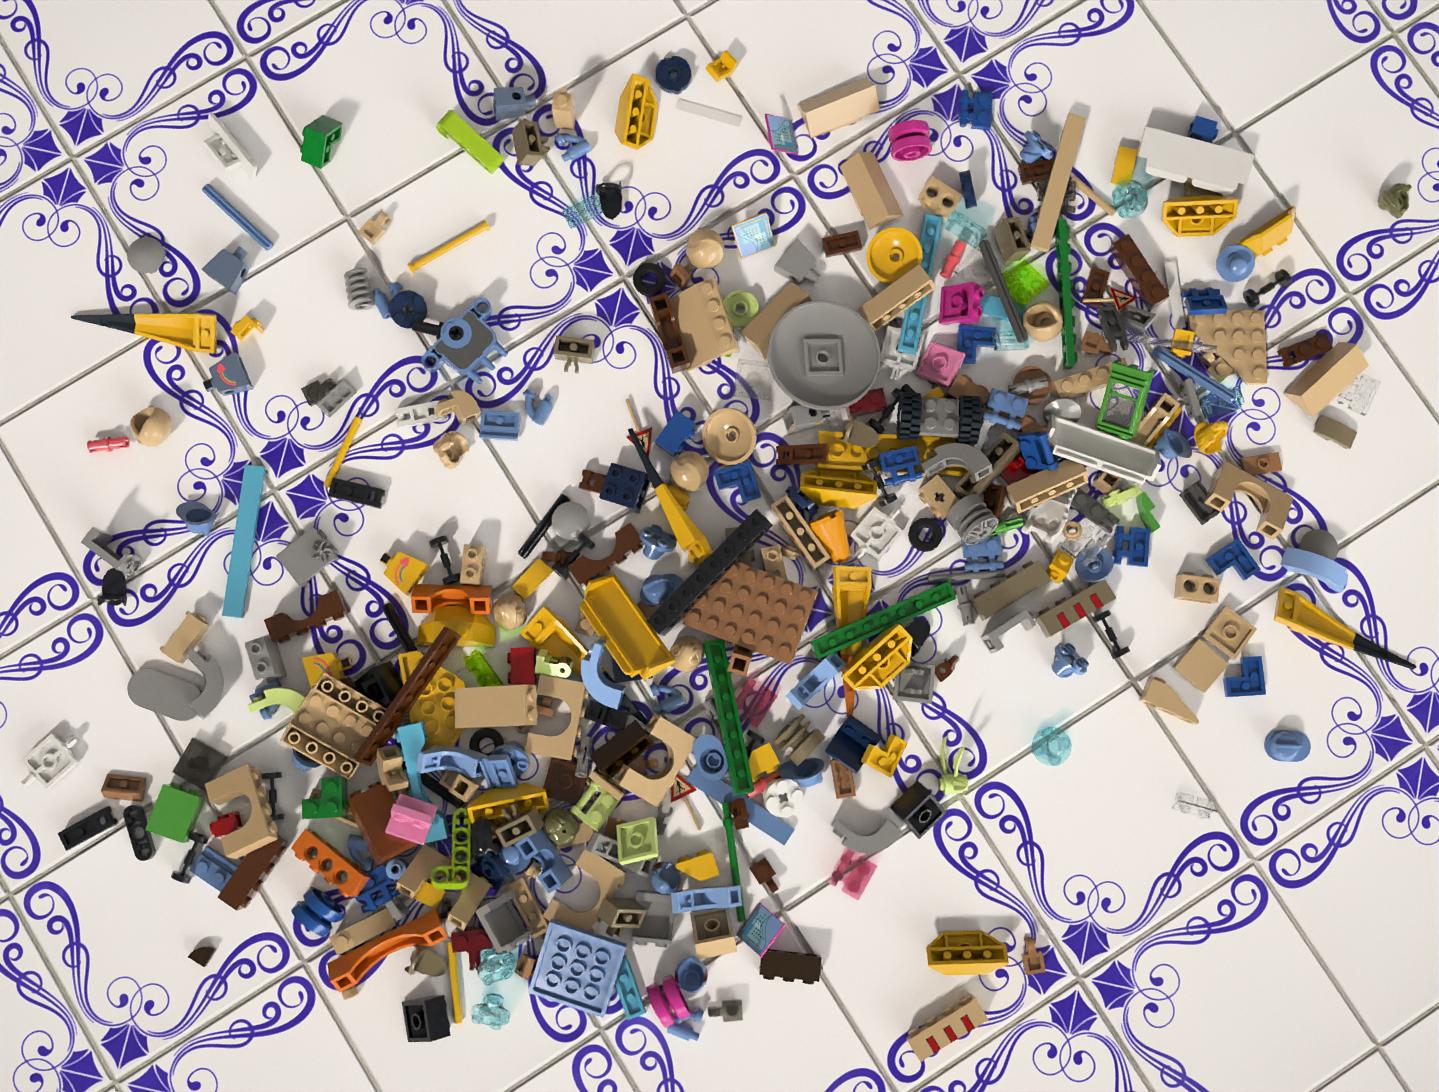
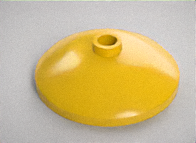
[866,227,923,284]

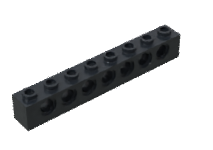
[646,509,773,636]

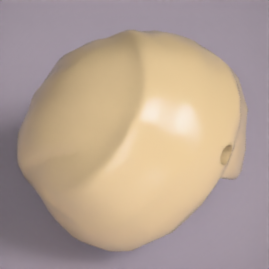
[686,229,725,269]
[1023,301,1063,342]
[130,406,172,447]
[669,451,709,492]

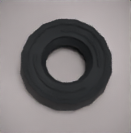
[633,263,666,297]
[908,518,943,552]
[469,728,504,756]

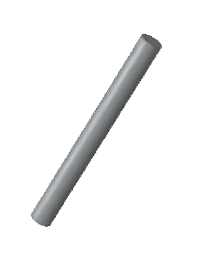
[928,569,1005,583]

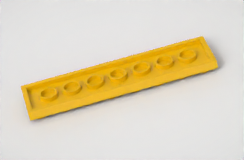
[817,431,970,477]

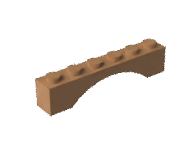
[945,374,1048,454]

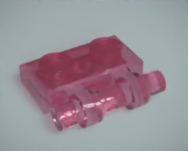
[736,678,778,728]
[829,849,877,901]

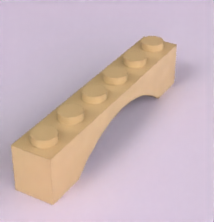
[1092,393,1180,495]

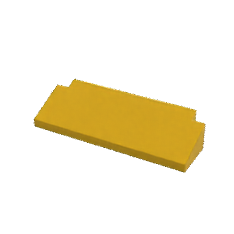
[580,573,675,681]

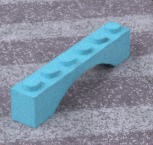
[396,720,450,843]

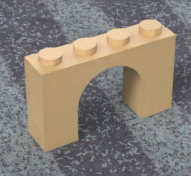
[1204,461,1293,540]
[525,675,589,761]
[613,713,697,807]
[205,764,278,859]
[396,844,492,931]
[542,847,627,932]

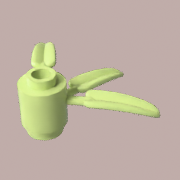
[938,736,968,794]

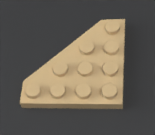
[1187,310,1267,385]

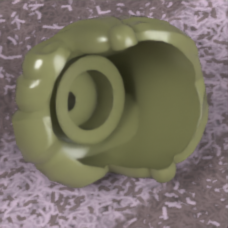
[1378,183,1412,219]
[541,807,579,845]

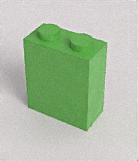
[145,782,206,843]

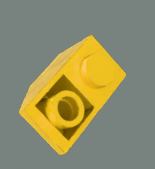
[748,742,780,782]
[674,849,719,881]

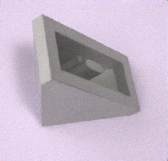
[1120,305,1158,338]

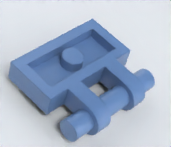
[983,388,1029,430]
[961,536,1004,572]

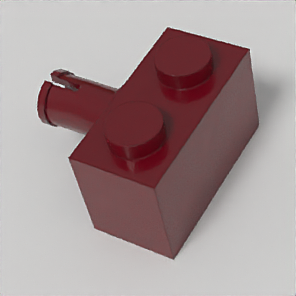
[845,387,887,419]
[451,926,494,971]

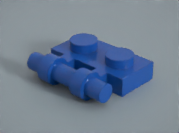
[958,90,993,130]
[1181,287,1228,315]
[878,446,923,486]
[1112,526,1150,567]
[355,864,400,913]

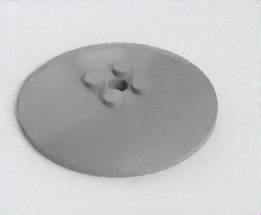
[767,300,881,411]

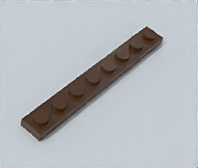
[354,626,461,767]

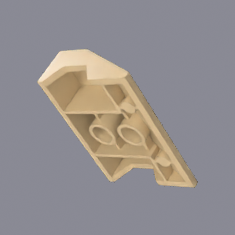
[669,277,741,372]

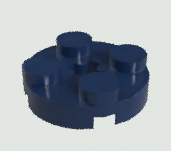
[655,56,692,95]
[959,170,977,209]
[388,290,427,329]
[785,484,819,517]
[474,851,510,889]

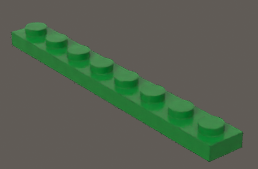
[1055,219,1078,370]
[810,581,957,659]
[703,639,754,796]

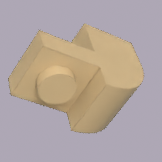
[434,390,481,425]
[377,745,409,792]
[439,770,480,803]

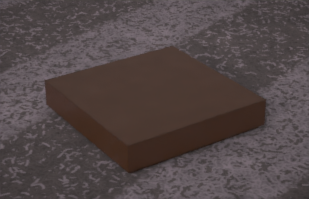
[543,757,590,805]

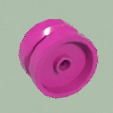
[888,120,932,161]
[646,974,691,1028]

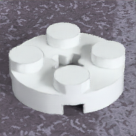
[763,777,803,818]

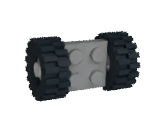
[896,392,982,444]

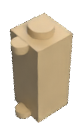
[552,87,576,130]
[159,610,211,664]

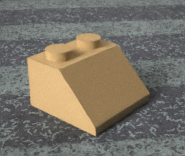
[690,908,737,959]

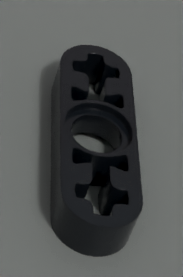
[123,805,156,861]

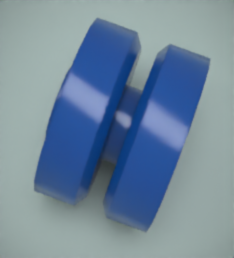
[291,886,344,937]

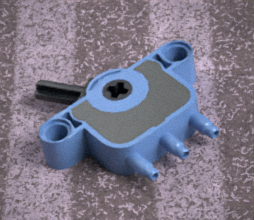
[412,298,508,384]

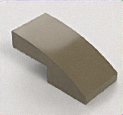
[1313,415,1357,449]

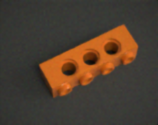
[291,829,371,898]

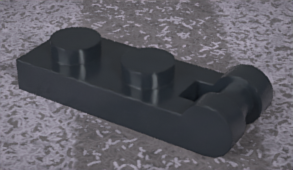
[328,478,386,509]
[57,806,119,851]

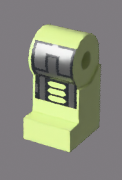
[535,649,574,678]

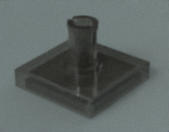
[172,737,228,791]

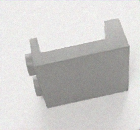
[81,527,143,575]
[276,527,340,588]
[981,610,1037,654]
[245,636,287,683]
[475,889,535,954]
[631,890,674,947]

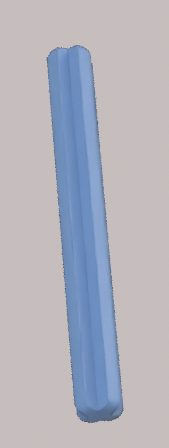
[202,184,274,251]
[1152,346,1237,403]

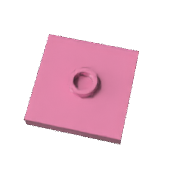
[914,341,966,388]

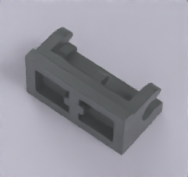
[1179,480,1220,525]

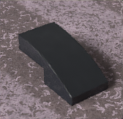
[584,700,630,731]

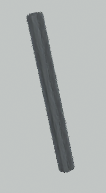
[978,239,1028,343]

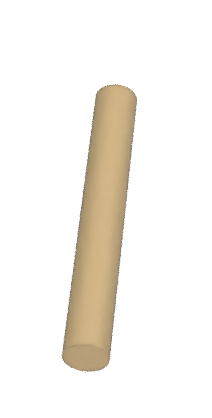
[1070,176,1117,217]

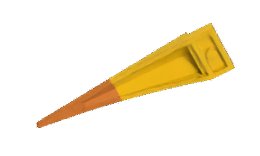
[832,566,872,717]

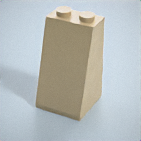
[455,685,538,728]

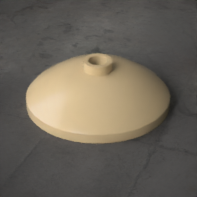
[702,408,757,465]

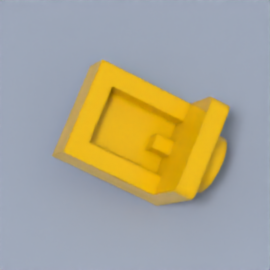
[705,50,738,82]
[230,315,264,341]
[1169,328,1195,358]
[1045,549,1074,584]

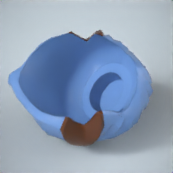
[650,861,681,895]
[674,955,708,993]

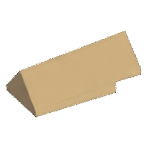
[798,77,880,138]
[840,152,904,230]
[740,282,812,360]
[1283,342,1369,418]

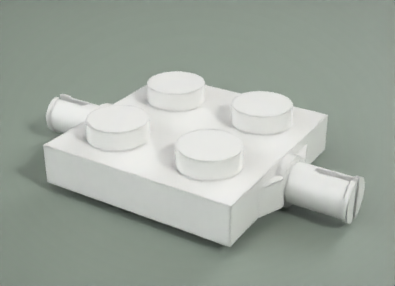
[881,326,924,380]
[849,507,903,561]
[21,733,79,789]

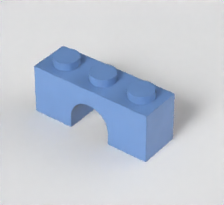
[514,829,573,893]

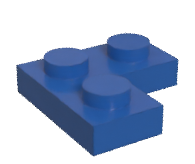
[956,325,997,364]
[713,461,761,503]
[1205,538,1261,581]
[1223,656,1266,697]

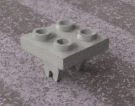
[892,662,935,704]

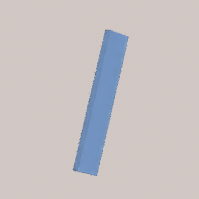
[686,764,795,846]

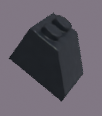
[354,661,403,708]
[889,780,947,839]
[402,995,451,1042]

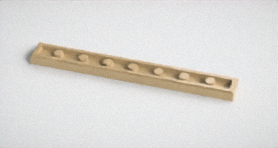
[1030,112,1086,252]

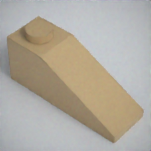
[1139,677,1199,725]
[329,908,397,956]

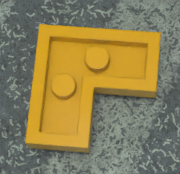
[861,734,908,778]

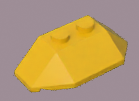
[614,73,658,150]
[1161,195,1238,237]
[1235,205,1296,258]
[800,468,877,509]
[417,606,496,647]
[841,624,913,690]
[467,782,550,825]
[926,930,1009,976]

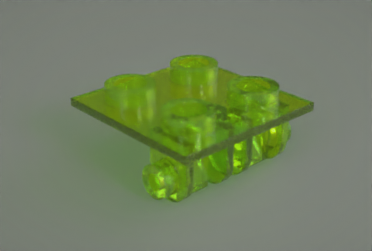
[1002,259,1050,308]
[462,649,504,687]

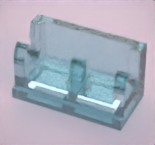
[943,210,987,249]
[1199,386,1245,419]

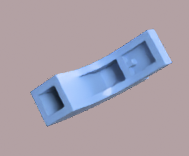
[1280,547,1348,592]
[581,639,626,709]
[785,652,847,710]
[416,746,489,778]
[671,885,742,913]

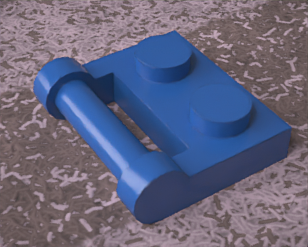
[1016,431,1058,471]

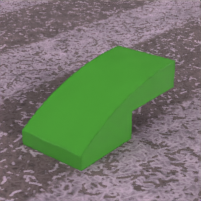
[1136,492,1161,533]

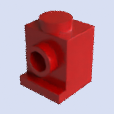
[209,811,243,838]

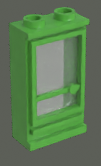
[1095,359,1155,439]

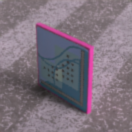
[765,113,798,155]
[736,903,786,957]

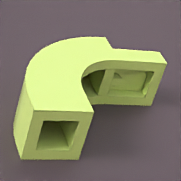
[247,686,306,714]

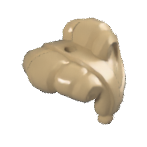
[433,431,469,469]
[493,593,528,631]
[669,636,704,673]

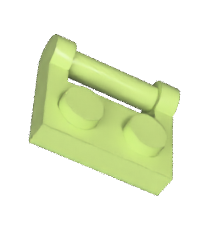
[569,780,620,832]

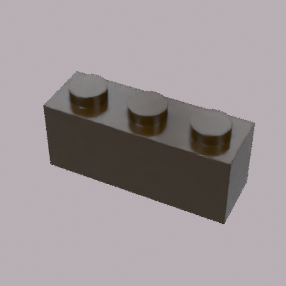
[590,719,654,780]
[759,949,822,985]

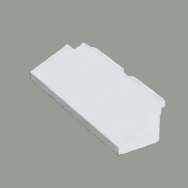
[1136,126,1255,195]
[1047,414,1161,485]

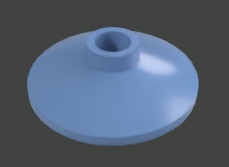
[1075,547,1114,582]

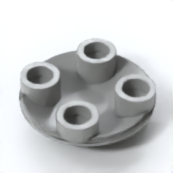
[127,237,166,274]
[1043,397,1082,424]
[551,502,590,540]
[1298,529,1338,561]

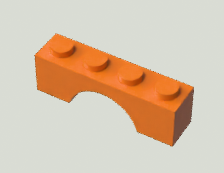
[411,584,493,614]

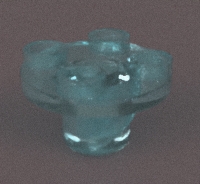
[1112,180,1148,218]
[1032,727,1072,766]
[477,947,516,986]
[470,992,511,1030]

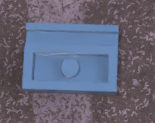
[479,410,520,441]
[479,754,518,789]
[189,846,238,892]

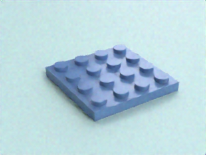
[528,919,627,1018]

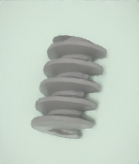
[344,268,373,311]

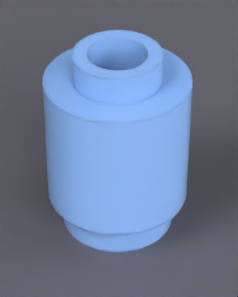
[386,858,409,880]

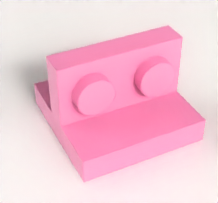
[385,794,438,845]

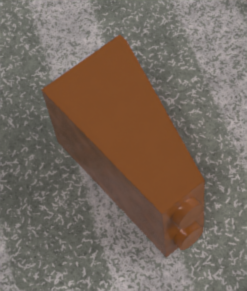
[346,781,418,866]

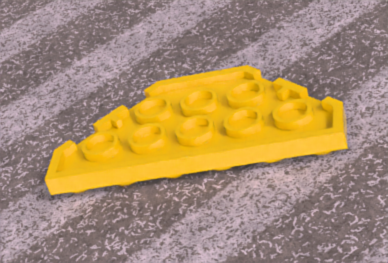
[398,650,465,751]

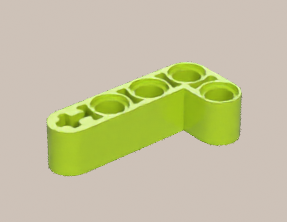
[436,109,505,174]
[431,808,471,890]

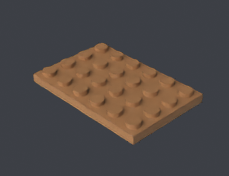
[682,562,818,665]

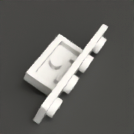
[203,113,257,179]

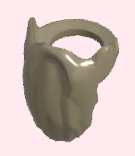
[838,415,879,448]
[404,945,447,977]

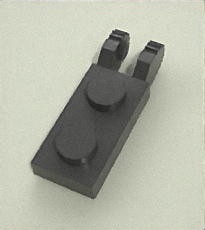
[1096,305,1129,352]
[1070,487,1120,534]

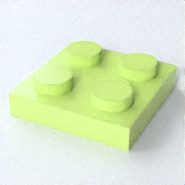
[616,816,659,865]

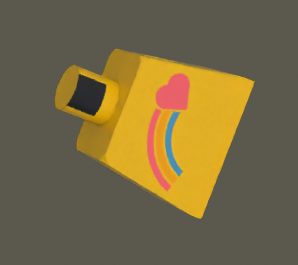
[380,551,430,596]
[302,652,353,687]

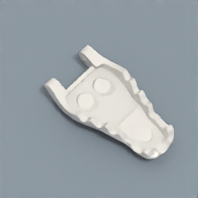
[1021,488,1078,544]

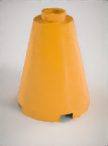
[807,509,850,564]

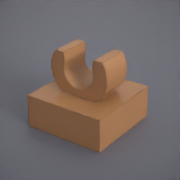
[670,263,694,290]
[537,697,556,718]
[514,953,537,979]

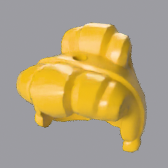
[1194,421,1229,455]

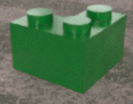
[300,115,343,169]
[302,777,348,819]

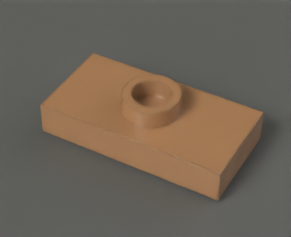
[1239,452,1282,476]
[830,759,856,799]

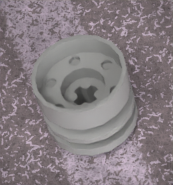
[946,494,999,545]

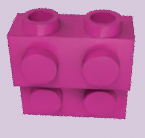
[939,282,984,325]

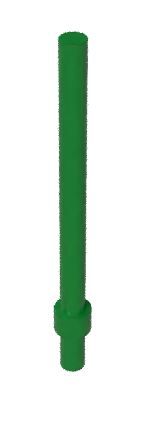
[722,802,746,922]

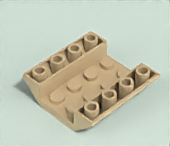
[280,672,387,780]

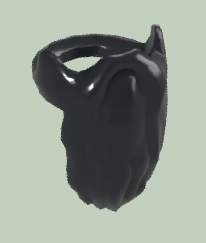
[595,181,622,220]
[97,567,127,606]
[904,619,930,657]
[471,815,501,858]

